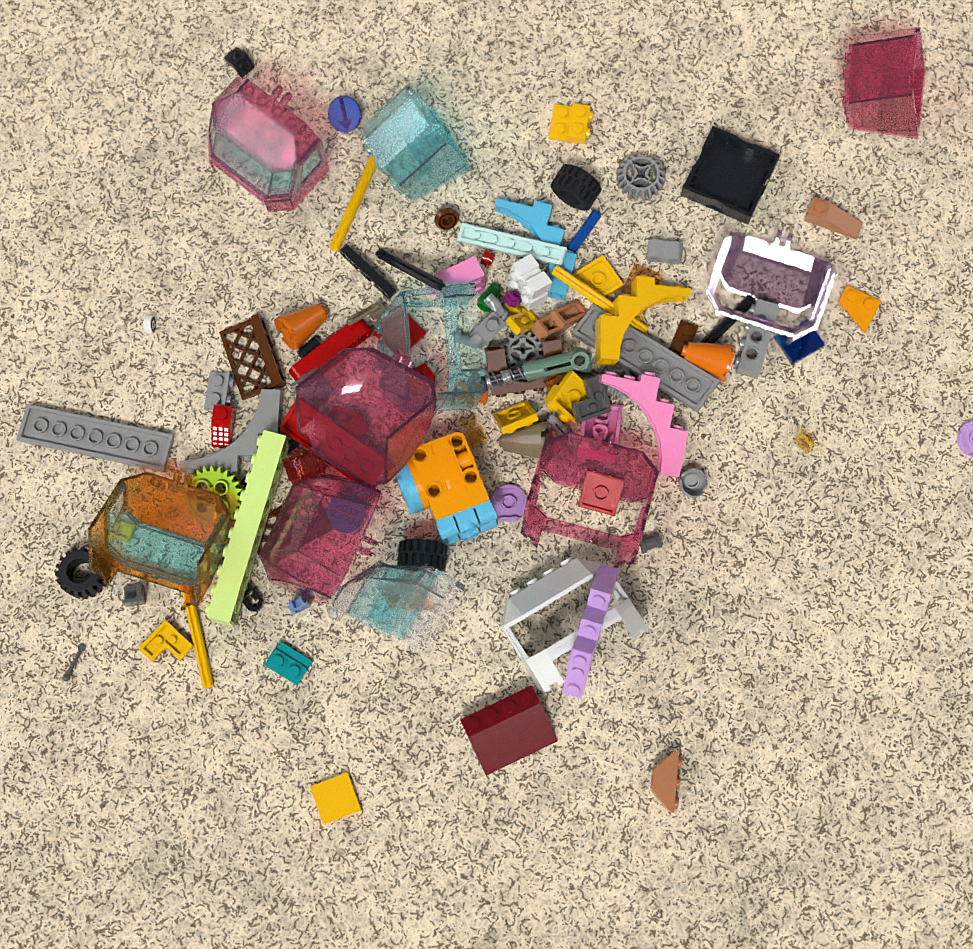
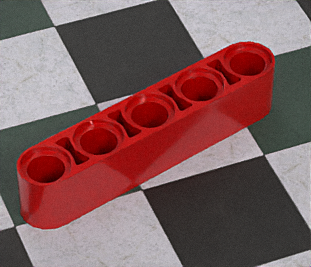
[289,319,373,387]

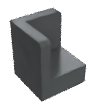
[122,582,146,607]

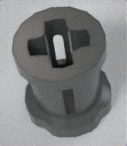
[638,531,662,554]

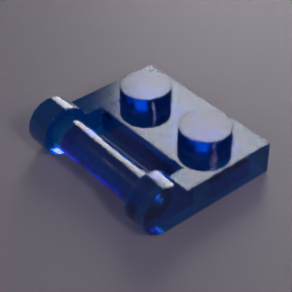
[774,319,825,365]

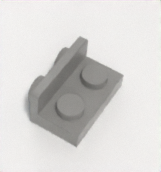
[204,371,235,410]

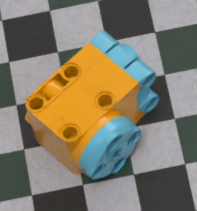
[391,432,498,546]

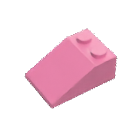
[425,256,486,295]
[577,404,623,462]

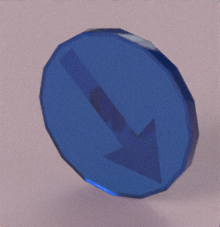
[328,96,362,132]

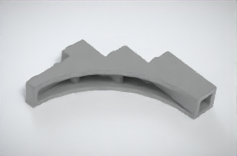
[179,389,283,481]

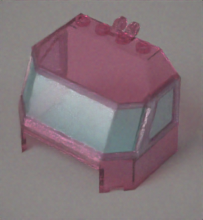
[207,77,329,213]

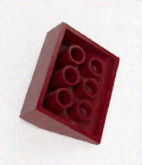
[460,685,557,776]

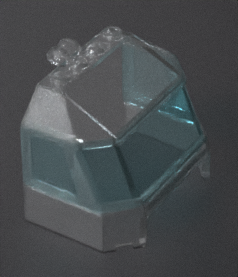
[328,560,465,654]

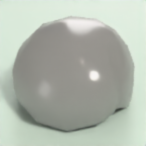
[678,468,708,498]

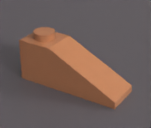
[804,197,863,240]

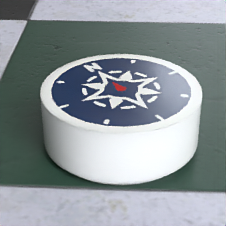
[143,315,156,334]

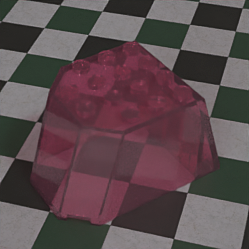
[842,27,926,139]

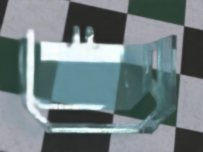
[376,283,485,412]

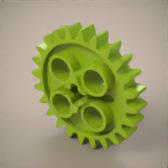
[182,464,244,527]

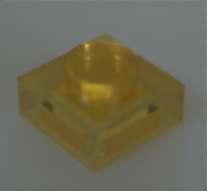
[794,432,816,454]

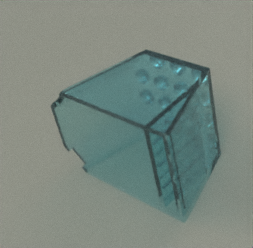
[360,84,472,202]

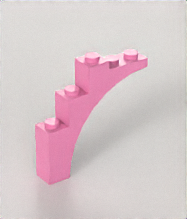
[598,371,688,477]

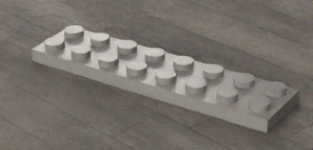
[572,304,719,413]
[16,404,174,472]

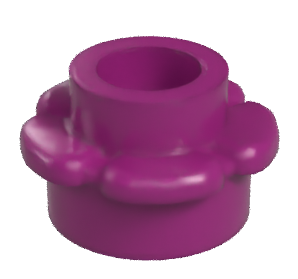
[504,290,522,308]

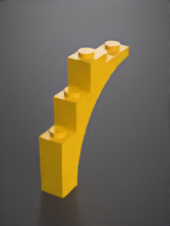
[595,275,691,366]

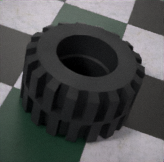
[551,164,602,211]
[397,538,448,574]
[55,547,109,599]

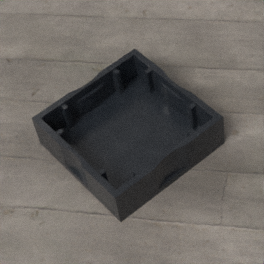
[681,126,780,225]

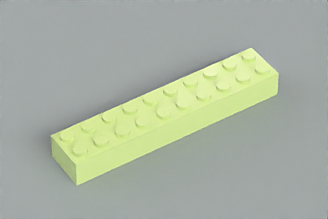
[205,430,290,628]

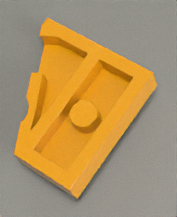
[838,285,881,333]

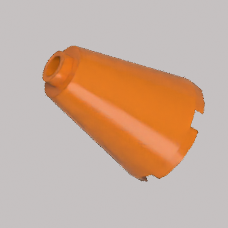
[274,304,328,350]
[681,342,736,382]

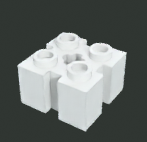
[507,254,552,311]

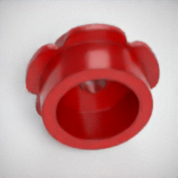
[480,250,495,267]

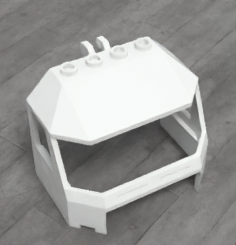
[501,557,648,692]

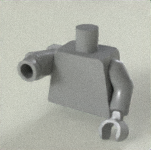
[451,293,508,349]

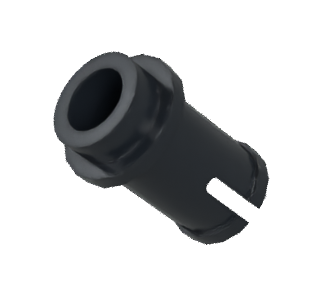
[297,337,320,359]

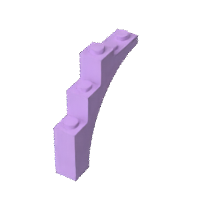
[562,564,620,699]

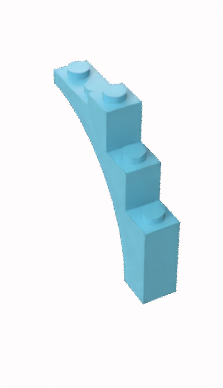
[495,198,577,301]

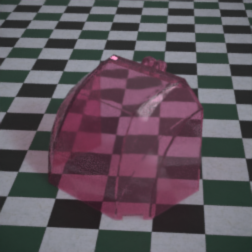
[296,347,437,488]
[259,475,381,606]

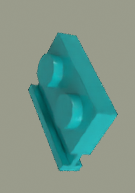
[264,641,313,686]

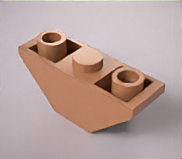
[650,751,682,813]

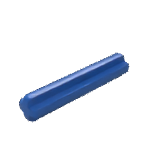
[567,210,601,254]

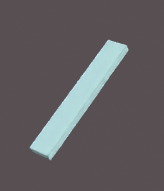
[457,223,568,267]

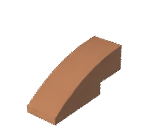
[531,300,587,342]

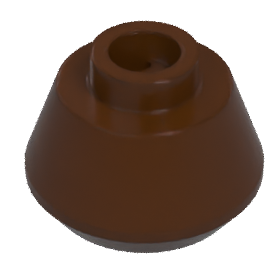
[434,206,459,230]

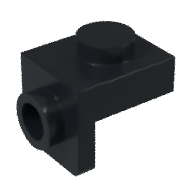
[223,47,255,78]

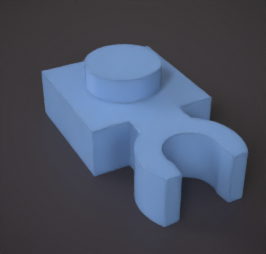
[288,596,311,615]

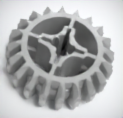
[616,152,666,201]

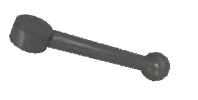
[62,644,86,682]

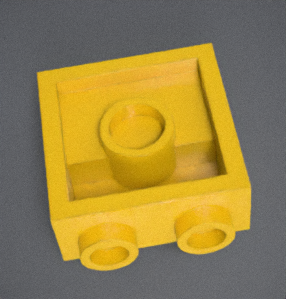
[549,103,593,145]
[544,371,587,424]

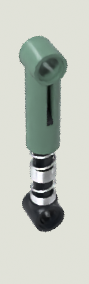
[467,347,590,396]

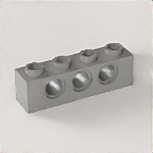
[734,299,779,379]

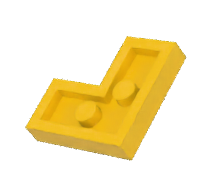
[504,303,539,335]
[138,620,194,662]

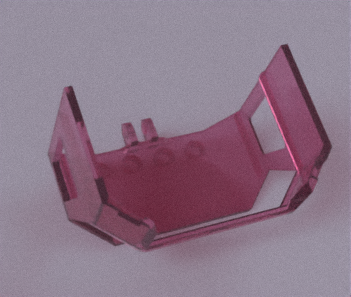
[521,430,659,568]

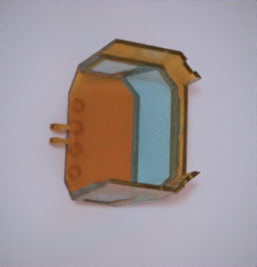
[88,470,230,611]

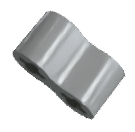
[646,239,683,265]

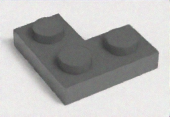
[571,374,612,423]

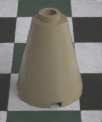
[499,421,553,460]

